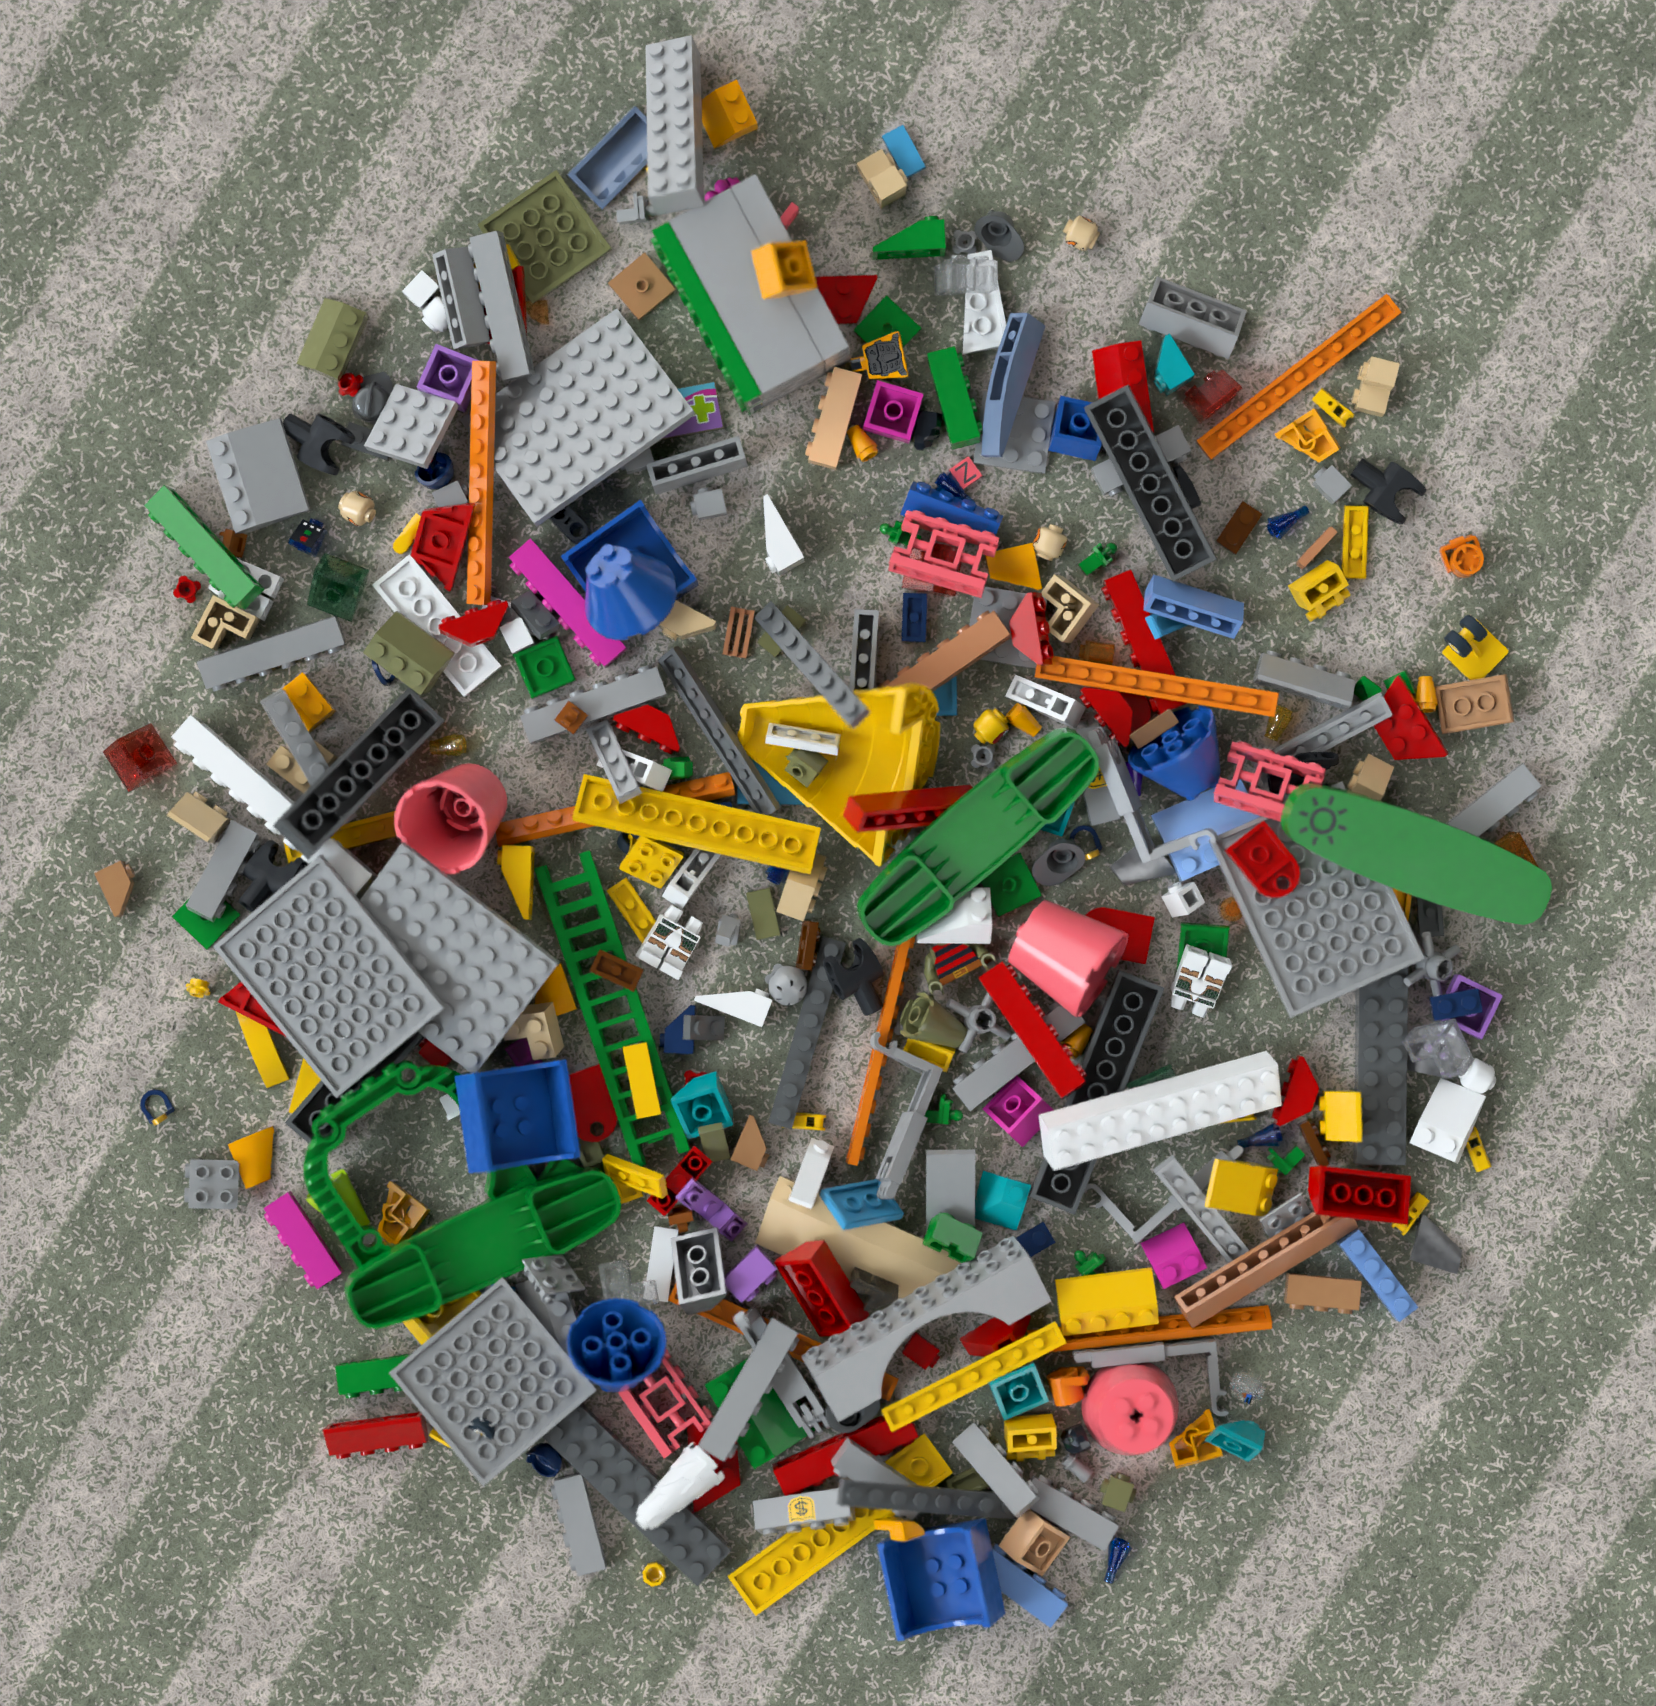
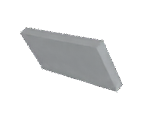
[926,1149,975,1232]

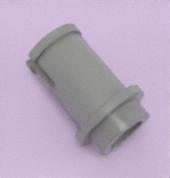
[1061,1453,1093,1483]

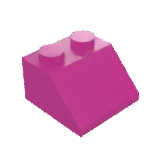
[863,380,924,444]
[983,1076,1054,1147]
[1140,1222,1207,1289]

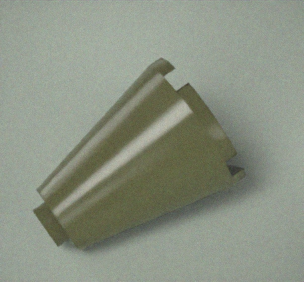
[899,992,967,1048]

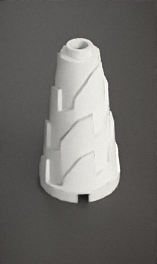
[635,1442,725,1530]

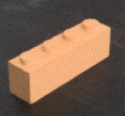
[805,367,862,470]

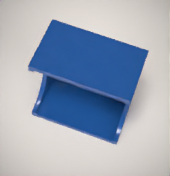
[561,500,699,601]
[455,1060,580,1173]
[877,1518,1006,1641]

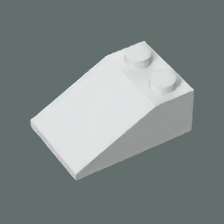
[763,494,804,576]
[917,887,992,944]
[1410,1078,1486,1164]

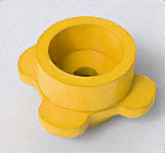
[185,978,210,998]

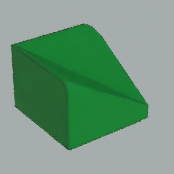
[1354,676,1382,701]

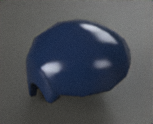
[526,1443,562,1477]

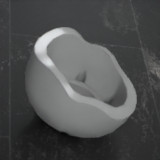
[769,966,808,1006]

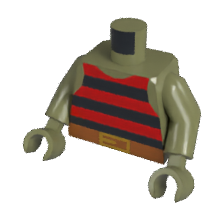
[924,943,998,998]

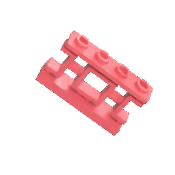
[888,510,999,598]
[1214,741,1326,822]
[618,1349,714,1458]

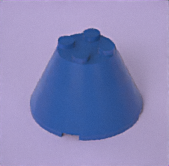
[585,544,677,640]
[1128,705,1221,801]
[567,1298,666,1392]

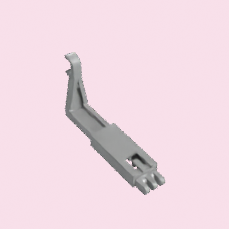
[1088,726,1218,863]
[870,1032,943,1199]
[1084,1146,1243,1245]
[733,1306,830,1439]
[1072,1337,1229,1416]

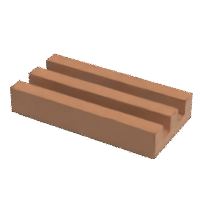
[1296,527,1338,569]
[723,607,755,659]

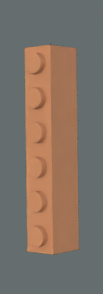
[877,611,1012,692]

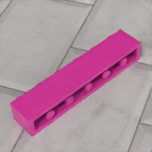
[509,538,627,668]

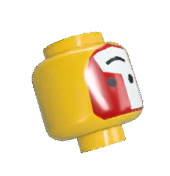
[973,708,1009,744]

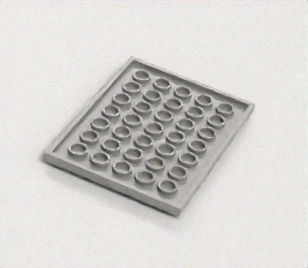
[460,308,696,527]
[1209,782,1425,1018]
[360,842,560,1073]
[213,855,446,1098]

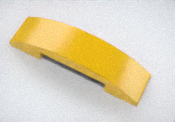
[236,1012,289,1088]

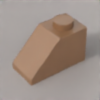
[94,861,135,917]
[730,1114,769,1171]

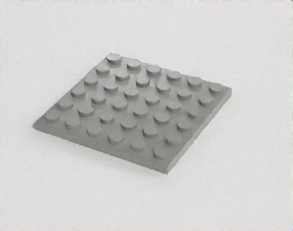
[389,1277,597,1487]

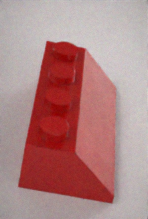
[1092,340,1154,433]
[1308,1166,1411,1225]
[774,1240,870,1337]
[323,1412,429,1459]

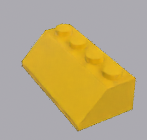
[1055,1267,1159,1336]

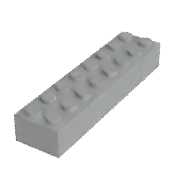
[645,35,704,216]

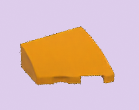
[1274,408,1341,462]
[985,543,1042,590]
[535,963,577,1016]
[228,1126,275,1189]
[378,1181,430,1244]
[1169,1409,1223,1469]
[874,1517,925,1541]

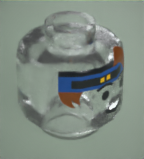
[1229,1369,1267,1405]

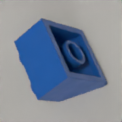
[1048,395,1102,461]

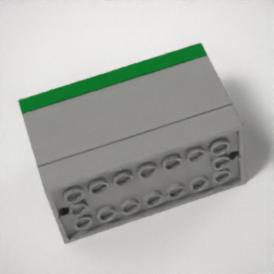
[651,174,851,415]

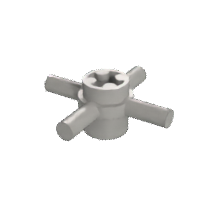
[1403,932,1460,996]
[946,992,1011,1054]

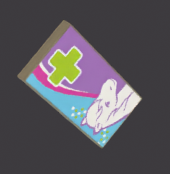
[659,381,724,441]

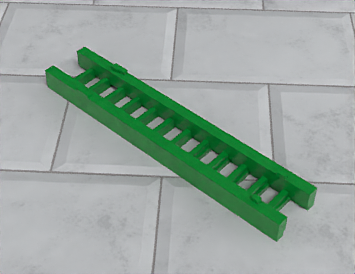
[535,850,691,1167]

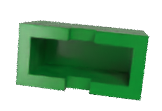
[923,1212,983,1263]

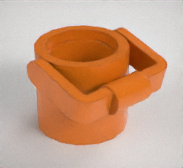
[1439,535,1484,578]
[1047,1366,1090,1406]

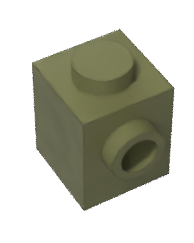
[785,748,828,787]
[1100,1472,1137,1512]

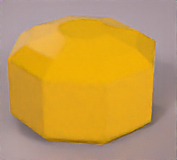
[642,1562,666,1587]

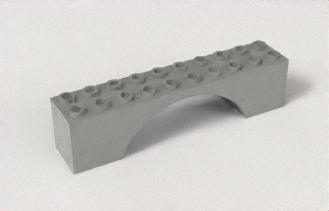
[801,1236,1051,1422]

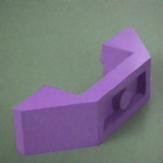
[675,1178,748,1242]

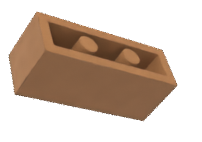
[1284,1273,1362,1314]

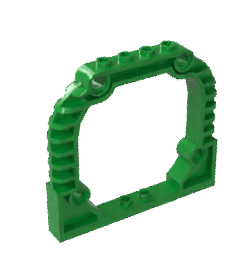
[303,1061,538,1268]

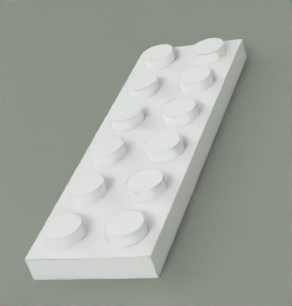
[372,554,502,697]

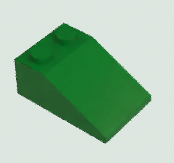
[872,216,946,260]

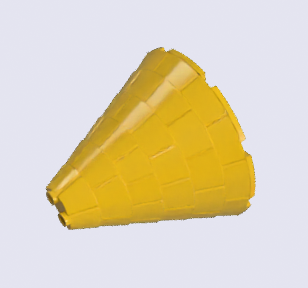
[737,683,940,867]

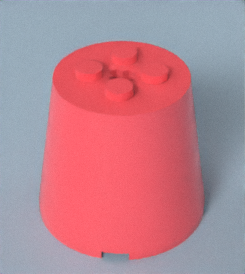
[395,763,507,874]
[1008,900,1128,1017]
[1082,1362,1179,1456]

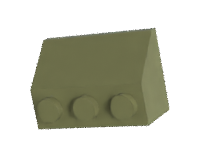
[296,298,369,382]
[363,611,455,695]

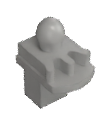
[616,191,656,224]
[715,914,741,947]

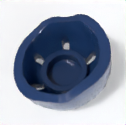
[415,452,454,490]

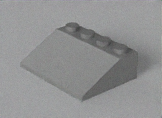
[206,418,310,534]

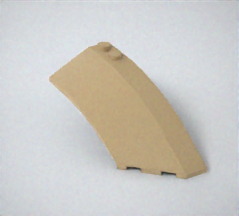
[755,1176,961,1303]

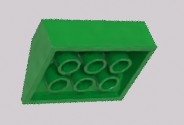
[705,1357,816,1469]

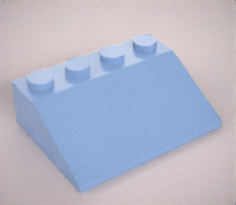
[1151,779,1260,882]

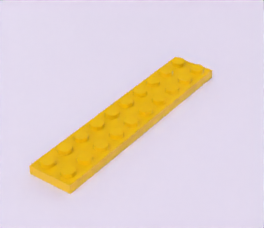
[572,774,821,874]
[727,1432,953,1616]

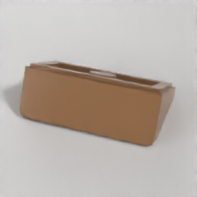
[1130,709,1179,749]

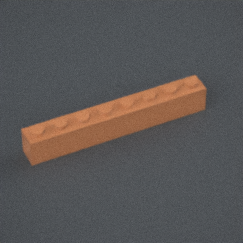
[1174,1211,1358,1328]

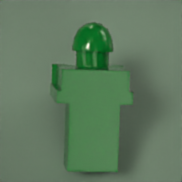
[879,520,922,550]
[1078,543,1117,577]
[661,756,693,780]
[924,1094,963,1125]
[1267,1145,1305,1177]
[1074,1250,1106,1276]

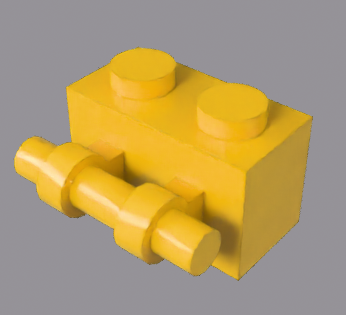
[1288,560,1351,622]
[1004,1413,1057,1462]

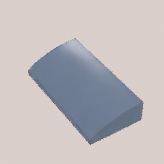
[566,106,648,209]

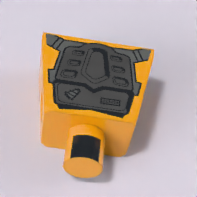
[850,331,909,380]

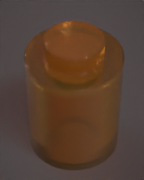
[1078,640,1115,665]
[1218,897,1243,922]

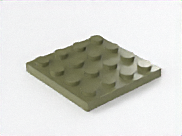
[477,170,612,305]

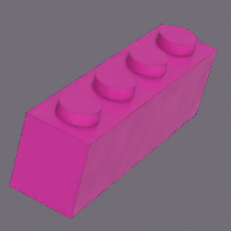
[263,1191,344,1289]

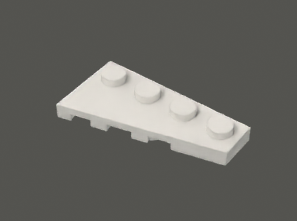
[963,250,1006,355]

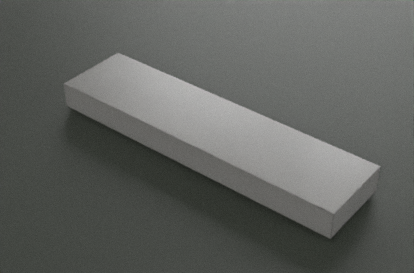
[586,719,642,804]

